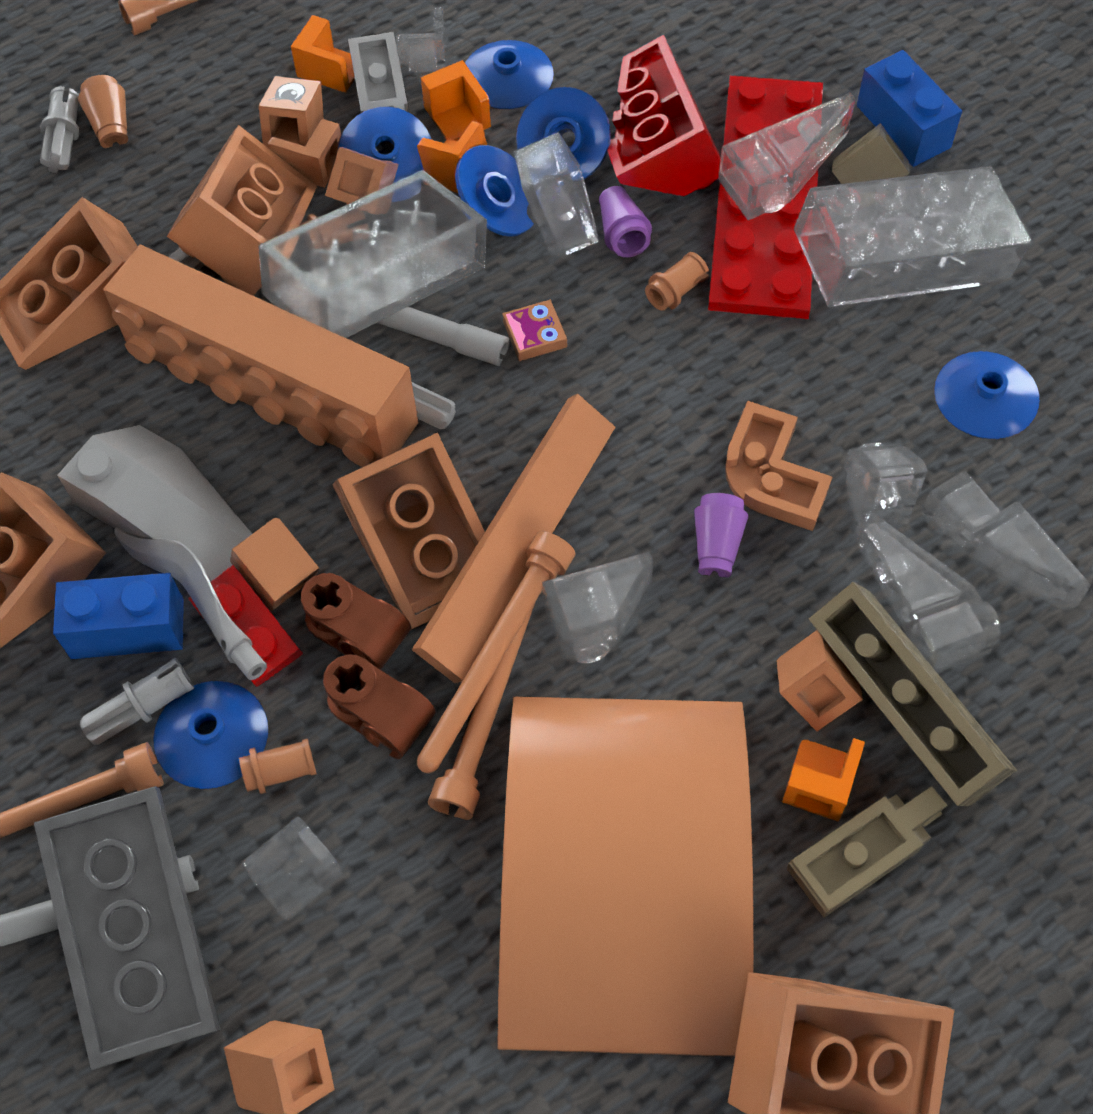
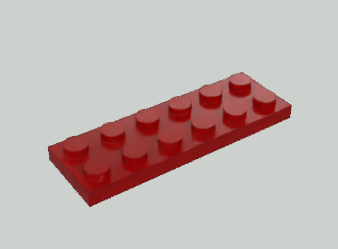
[708,75,823,319]

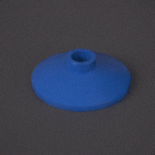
[465,40,554,109]
[516,87,611,185]
[338,107,432,200]
[455,145,538,236]
[935,351,1040,439]
[153,681,268,789]

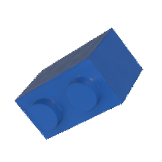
[856,50,962,167]
[53,573,184,659]

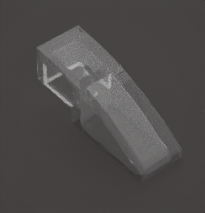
[921,471,1091,612]

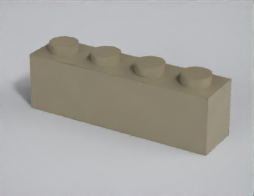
[809,582,1017,806]

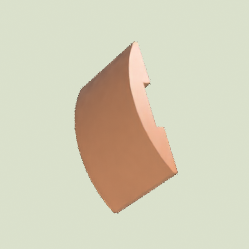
[498,697,753,1057]

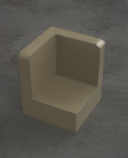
[832,123,910,207]

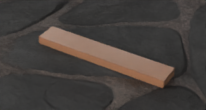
[412,394,615,683]

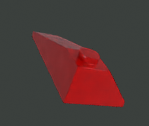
[607,35,728,196]

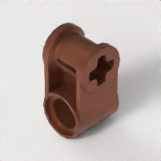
[301,573,412,670]
[323,655,436,759]

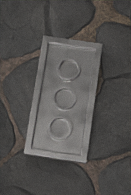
[34,786,220,1070]

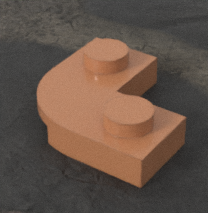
[725,401,832,531]

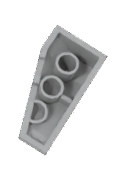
[57,425,252,582]

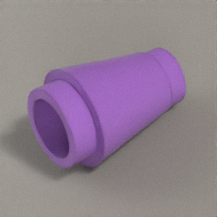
[599,186,652,257]
[694,493,749,577]

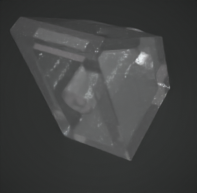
[514,132,599,257]
[842,443,927,529]
[542,552,653,663]

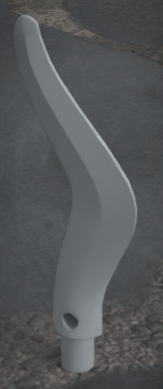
[114,527,267,680]

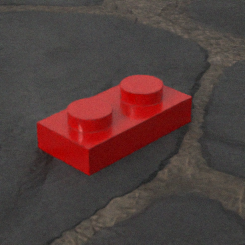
[188,565,303,687]

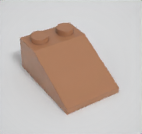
[167,125,317,296]
[0,197,138,370]
[332,433,485,630]
[0,472,106,648]
[728,972,955,1114]

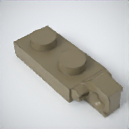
[787,786,947,918]

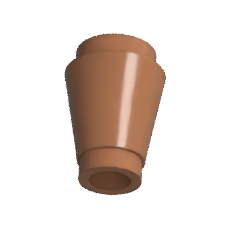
[78,75,128,148]

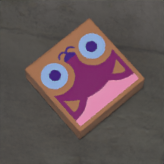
[503,299,567,361]

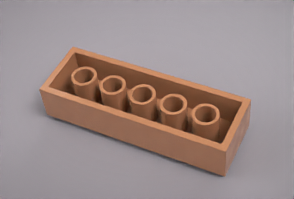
[103,244,418,467]

